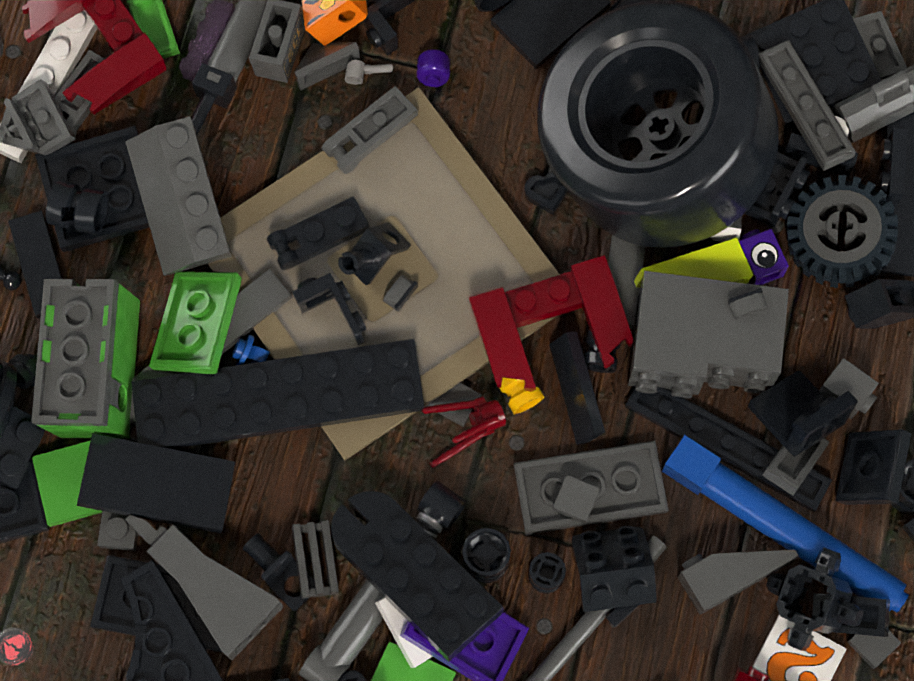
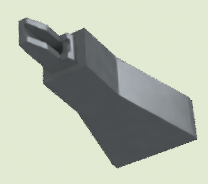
[125,515,284,660]

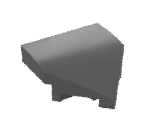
[0,79,76,156]

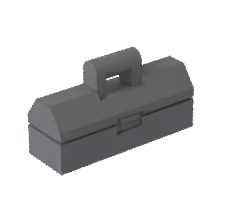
[835,65,914,143]

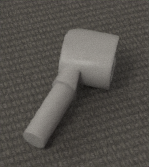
[345,59,393,85]

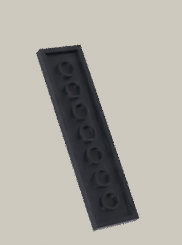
[131,339,424,449]

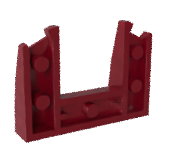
[22,0,167,114]
[469,255,634,392]

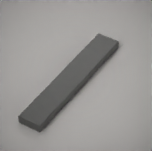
[130,269,293,429]

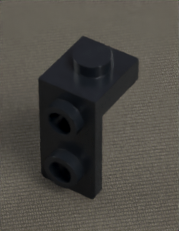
[364,0,415,56]
[292,273,367,346]

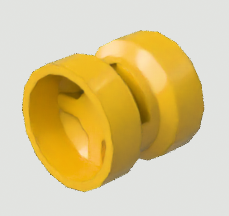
[499,375,544,414]

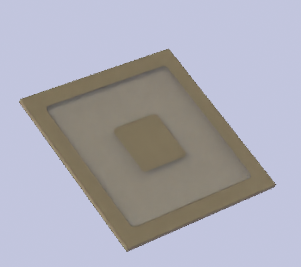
[208,88,560,461]

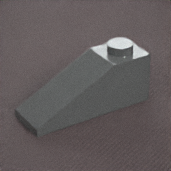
[677,550,799,615]

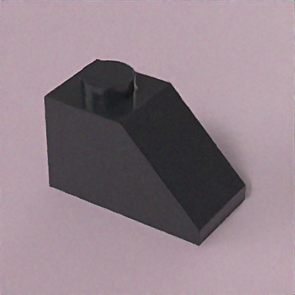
[845,279,914,329]

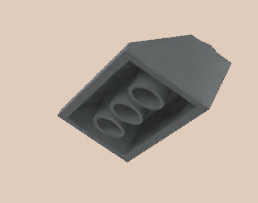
[125,116,232,276]

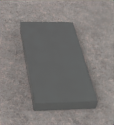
[514,441,668,535]

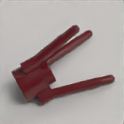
[422,396,506,468]

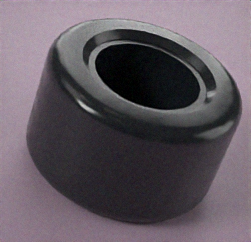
[537,0,779,248]

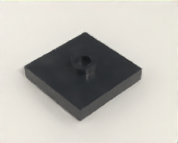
[836,429,911,505]

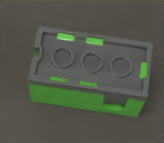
[31,279,140,439]

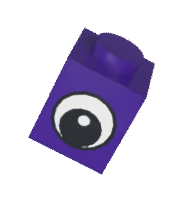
[739,229,789,286]

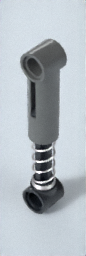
[299,480,467,681]

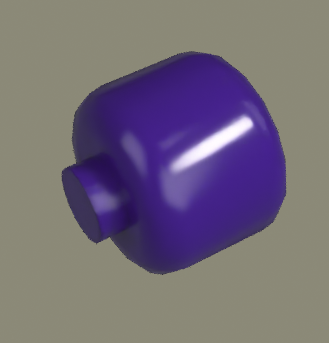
[417,49,450,87]

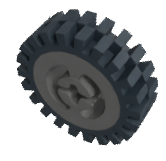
[787,175,898,288]

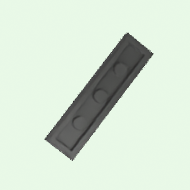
[758,40,856,171]

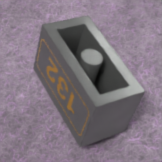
[249,0,305,83]

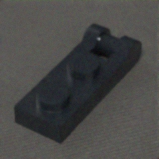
[266,196,370,270]

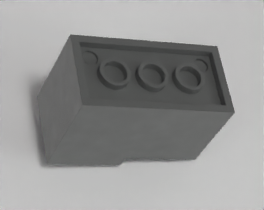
[628,271,789,398]

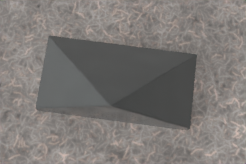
[294,42,360,91]

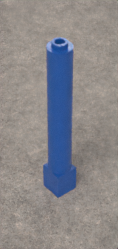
[662,435,909,613]

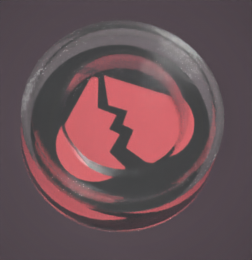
[0,628,33,666]

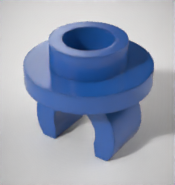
[231,334,270,366]

